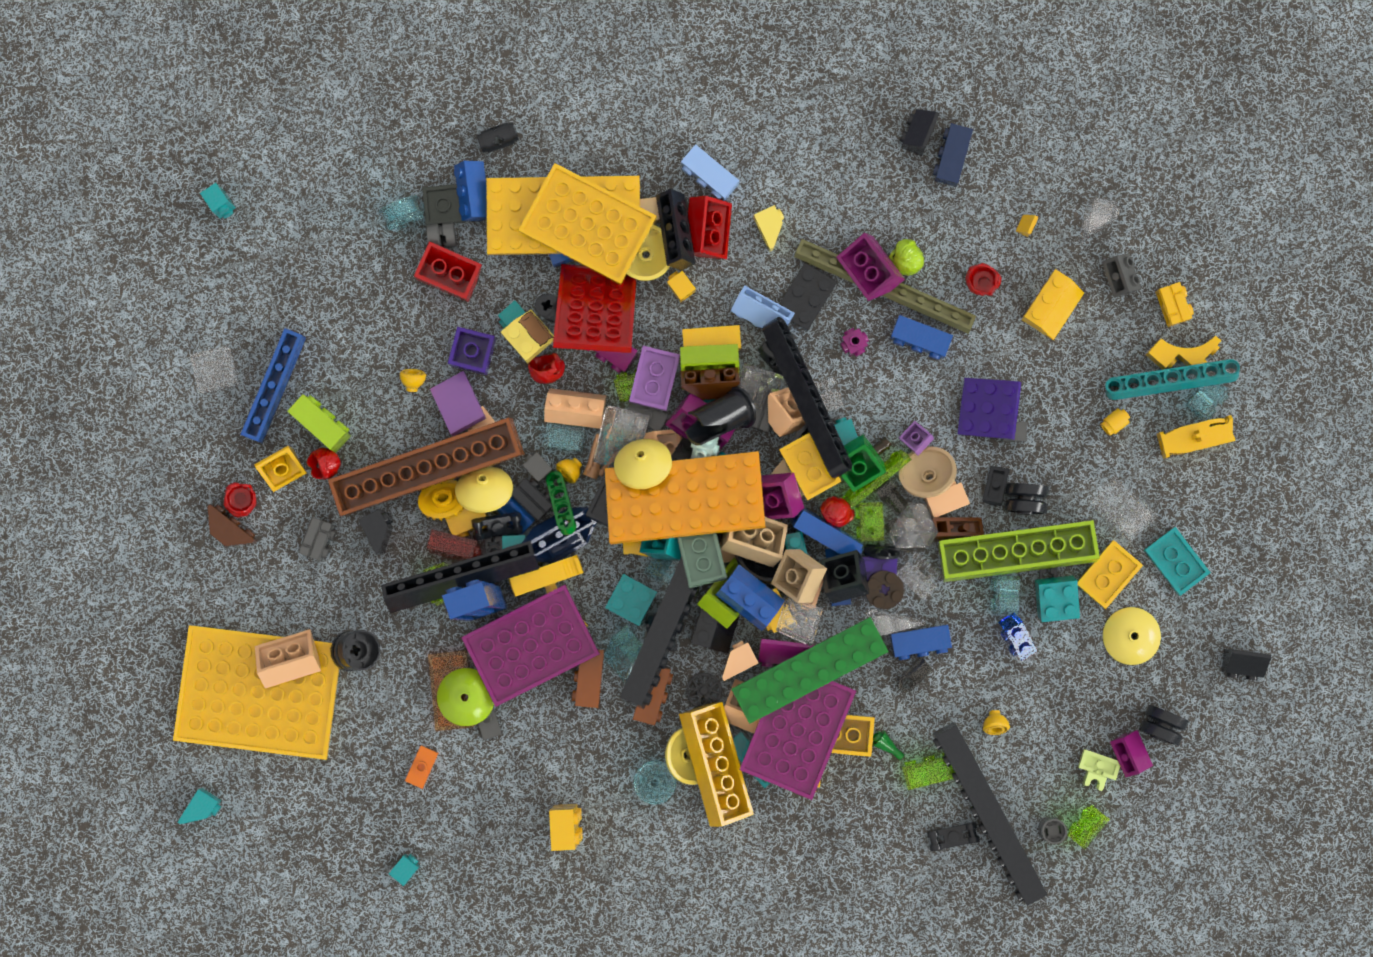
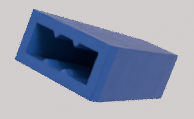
[790,507,863,555]

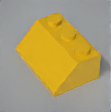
[1021,269,1084,340]

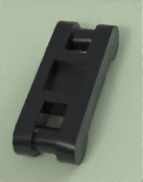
[471,512,523,541]
[927,822,980,851]

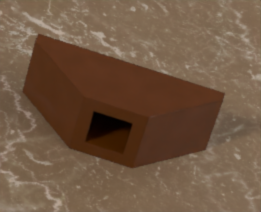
[681,367,740,400]
[207,504,258,547]

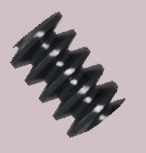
[535,293,558,322]

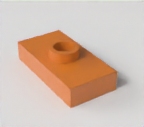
[405,745,439,789]

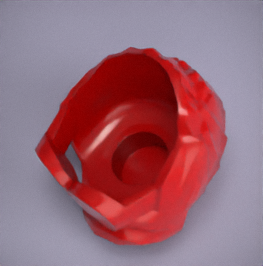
[965,263,1002,296]
[528,353,565,384]
[307,447,341,480]
[224,482,257,518]
[820,496,855,528]

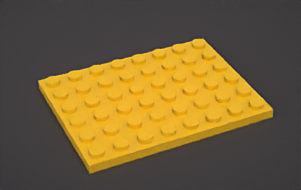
[173,625,339,760]

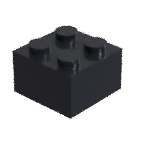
[820,550,869,604]

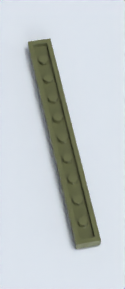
[794,239,976,334]

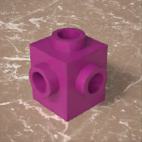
[840,328,869,357]

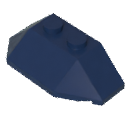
[522,506,597,563]

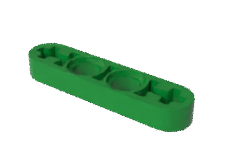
[546,471,576,535]

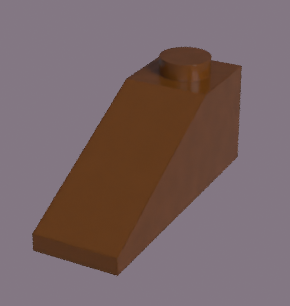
[921,517,984,542]

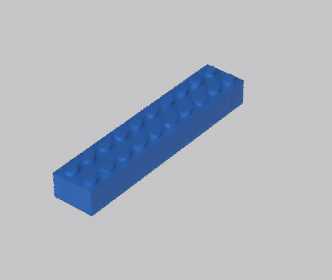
[442,580,507,621]

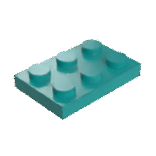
[1144,527,1211,596]

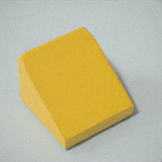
[1016,215,1038,237]

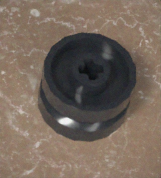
[1004,483,1049,515]
[1138,705,1189,746]

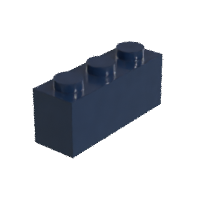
[932,123,973,187]

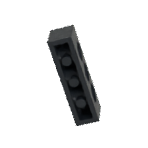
[656,189,696,271]

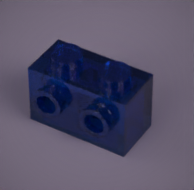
[998,613,1038,661]

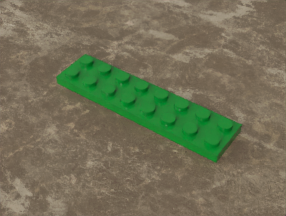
[732,617,889,724]

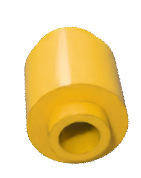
[1100,408,1130,436]

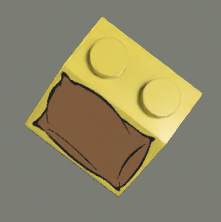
[501,310,554,364]

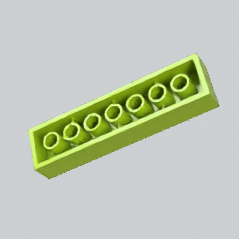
[938,520,1100,582]

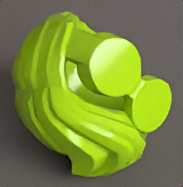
[889,239,924,276]

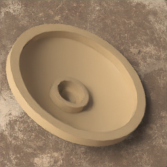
[899,446,957,498]

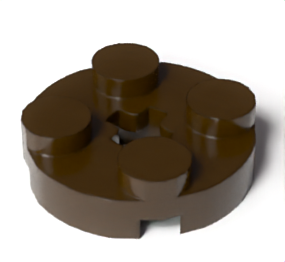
[865,570,904,609]

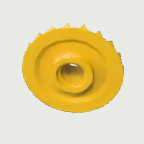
[418,480,463,521]

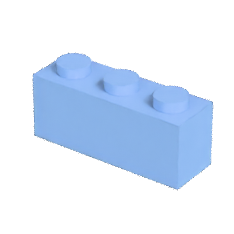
[681,144,739,201]
[731,286,795,328]

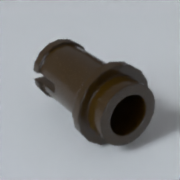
[873,436,892,455]

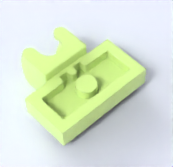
[1078,749,1120,791]

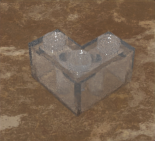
[738,363,783,409]
[889,503,938,548]

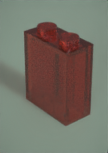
[427,529,482,561]

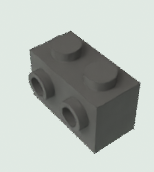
[1102,253,1141,298]

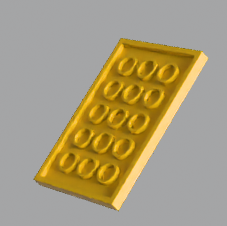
[518,163,657,285]

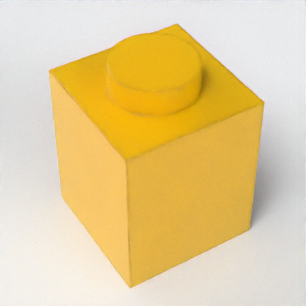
[667,271,696,303]

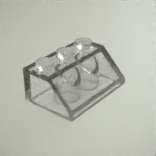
[1078,197,1120,245]

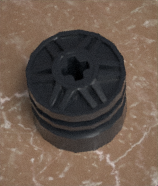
[330,630,381,671]

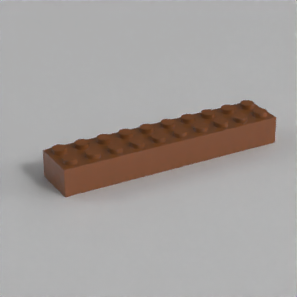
[328,418,525,516]

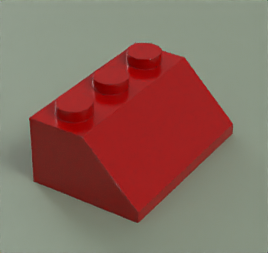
[688,196,732,259]
[414,241,482,302]

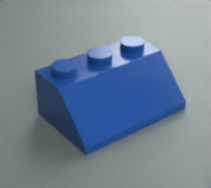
[716,565,785,631]

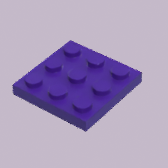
[957,378,1021,440]

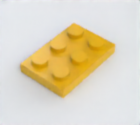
[779,433,841,501]
[1077,540,1143,609]

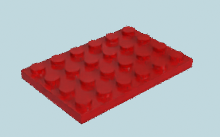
[553,264,636,353]

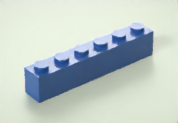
[240,328,306,444]

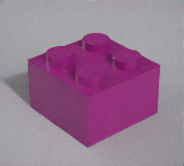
[761,472,804,519]

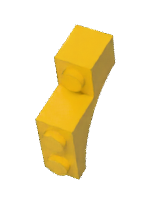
[1146,336,1221,370]

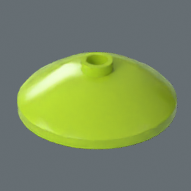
[437,668,494,726]

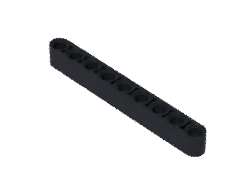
[762,317,852,479]

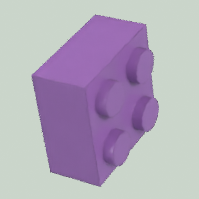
[899,421,934,456]

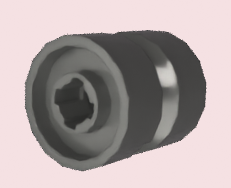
[426,222,457,247]
[1038,817,1067,844]

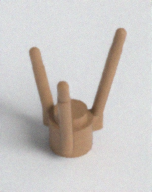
[583,434,618,480]

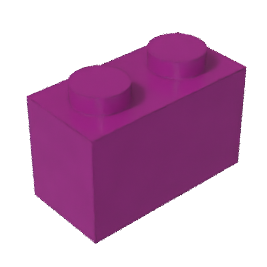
[1110,730,1153,778]

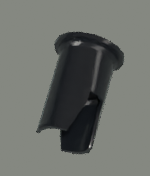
[685,386,756,446]

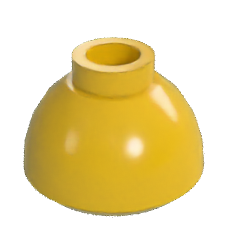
[400,369,426,392]
[556,458,582,484]
[983,710,1010,735]

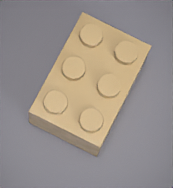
[720,517,788,567]

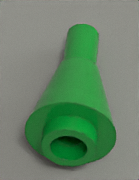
[872,730,905,760]

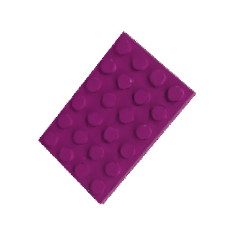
[461,585,600,707]
[739,681,856,800]

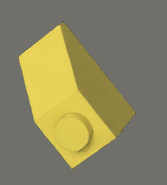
[753,205,784,252]

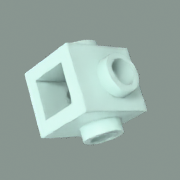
[691,437,720,459]

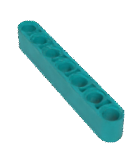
[1105,359,1240,400]

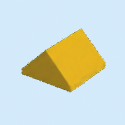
[254,446,306,492]

